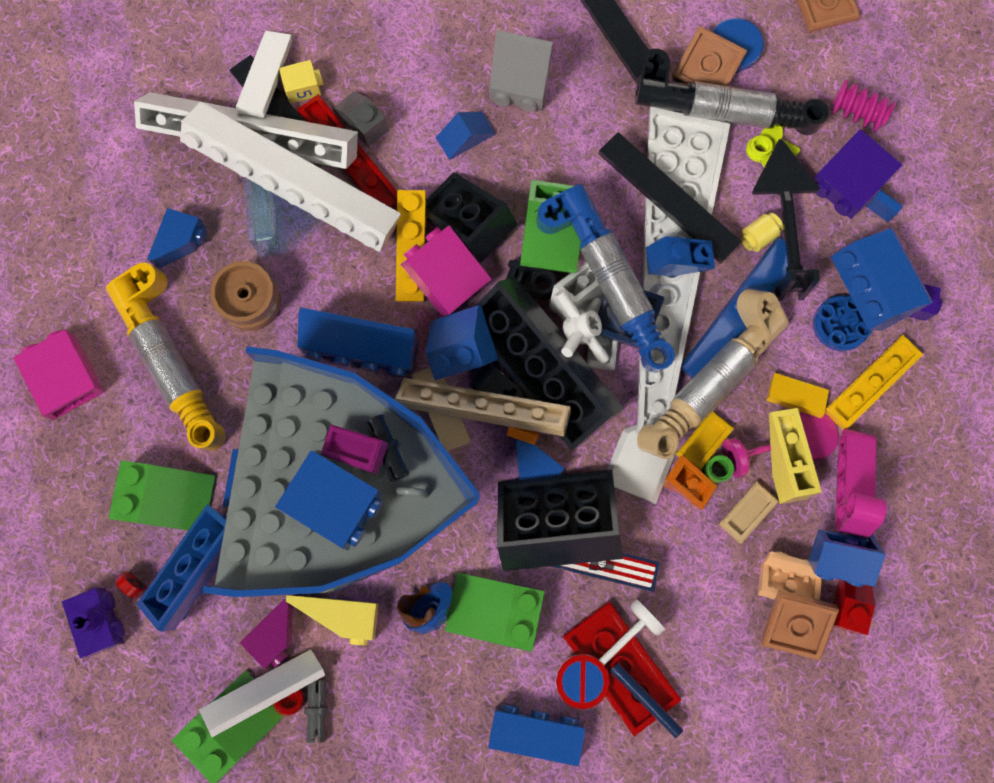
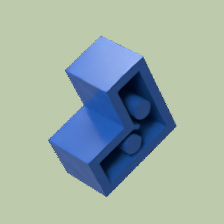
[808,529,886,587]

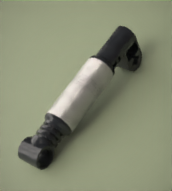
[635,49,829,135]

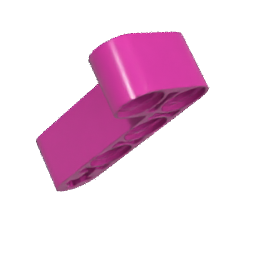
[835,429,887,538]

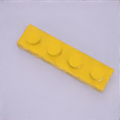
[396,190,426,302]

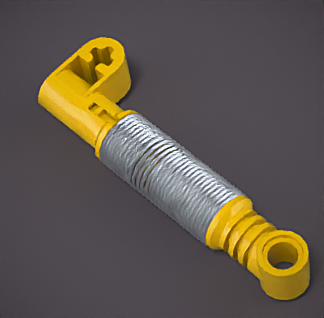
[105,263,226,451]

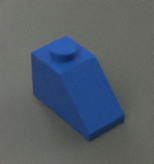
[147,208,206,268]

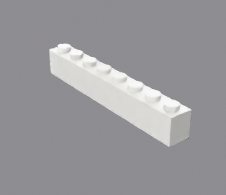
[134,92,358,169]
[180,101,401,252]

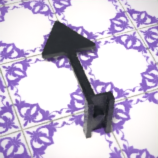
[752,139,820,301]

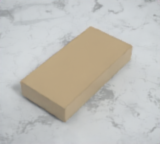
[718,482,779,544]

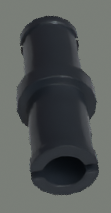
[364,414,410,482]

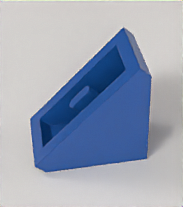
[436,112,496,160]
[514,438,564,480]

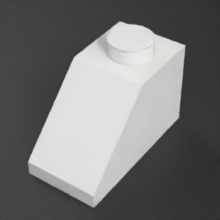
[548,262,602,321]

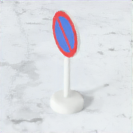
[556,599,666,709]

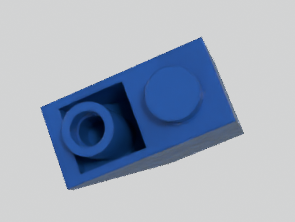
[646,236,715,277]

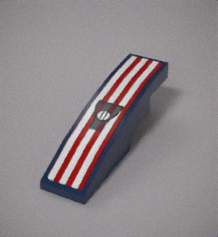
[550,553,661,592]

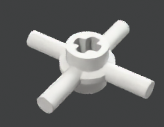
[555,289,609,364]

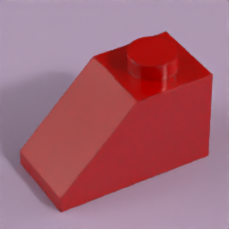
[833,579,875,635]

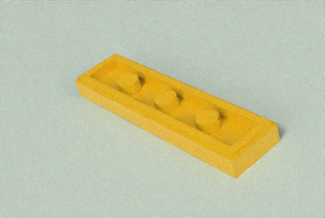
[825,335,924,430]

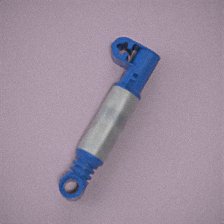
[536,184,675,373]

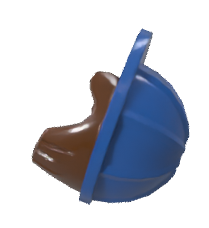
[397,582,453,634]

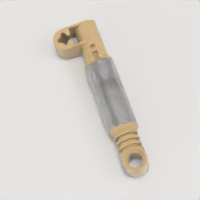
[637,289,789,459]

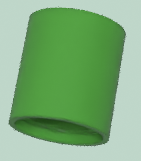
[702,455,734,484]

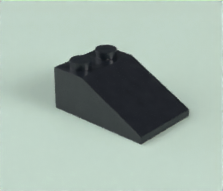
[426,172,518,263]

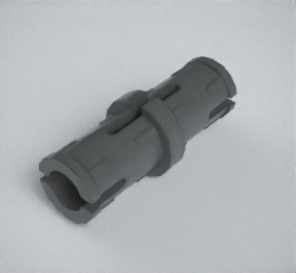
[304,679,328,743]

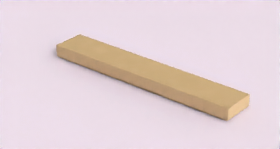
[395,378,571,436]

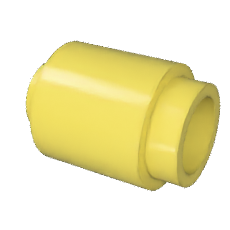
[741,213,784,252]

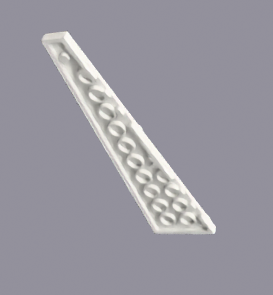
[636,107,730,434]

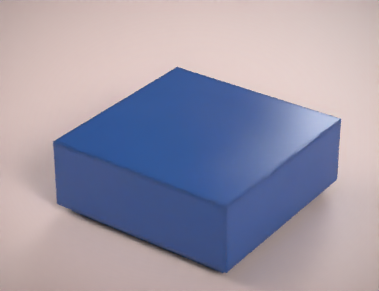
[866,190,903,222]

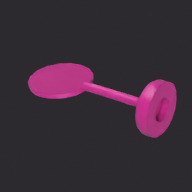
[722,412,839,478]

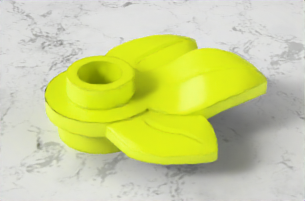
[746,126,800,167]

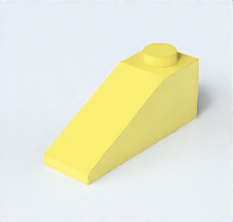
[769,408,822,504]
[286,595,379,645]

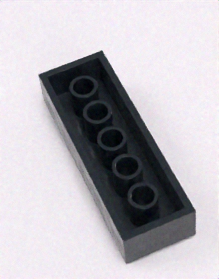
[475,277,624,451]

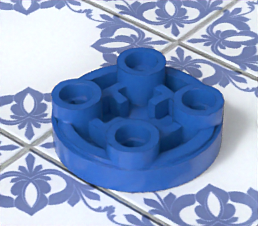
[712,18,764,73]
[813,295,872,351]

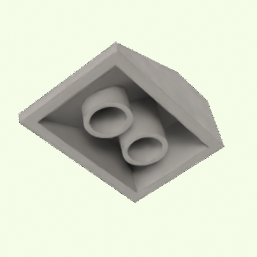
[489,30,553,112]

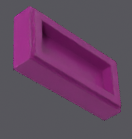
[320,424,388,474]

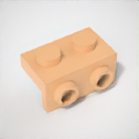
[758,551,822,600]

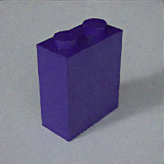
[813,129,902,219]

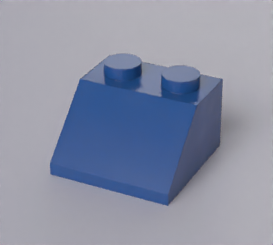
[426,304,498,380]

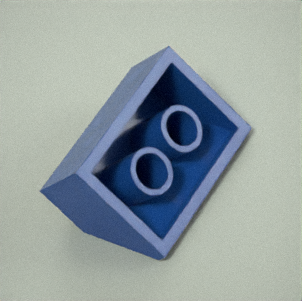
[831,228,933,331]

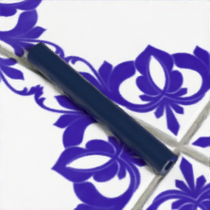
[610,663,683,738]

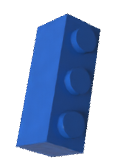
[488,704,585,767]

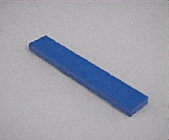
[681,238,788,379]

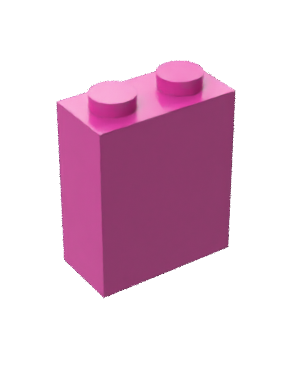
[400,226,491,317]
[13,329,104,420]

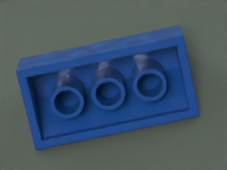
[297,307,419,377]
[137,504,227,632]

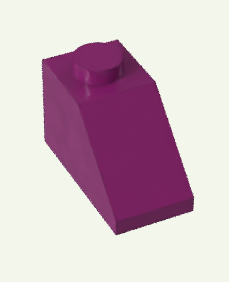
[240,599,293,669]

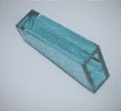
[243,177,288,258]

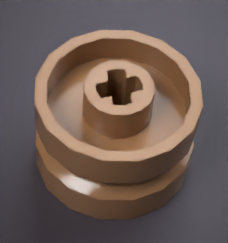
[210,261,281,331]

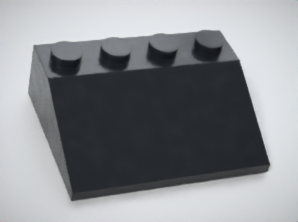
[497,469,623,571]

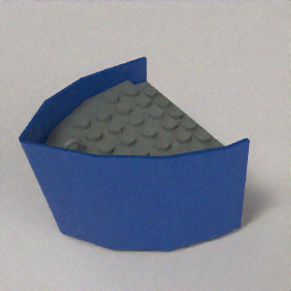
[203,346,480,597]

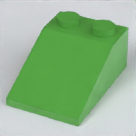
[108,460,216,531]
[445,573,544,652]
[171,670,284,783]

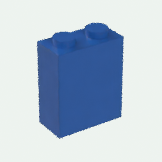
[275,450,383,550]

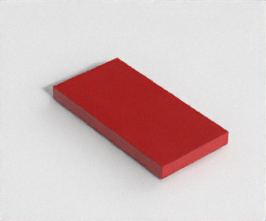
[562,601,681,737]

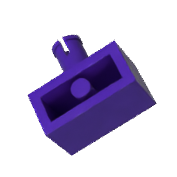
[62,588,125,659]

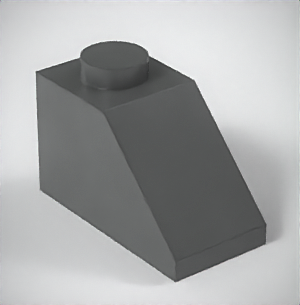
[333,91,389,147]

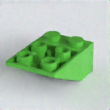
[520,180,587,273]

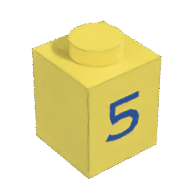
[279,60,324,104]

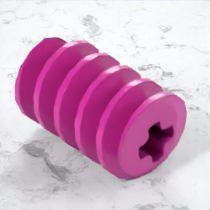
[832,79,896,133]

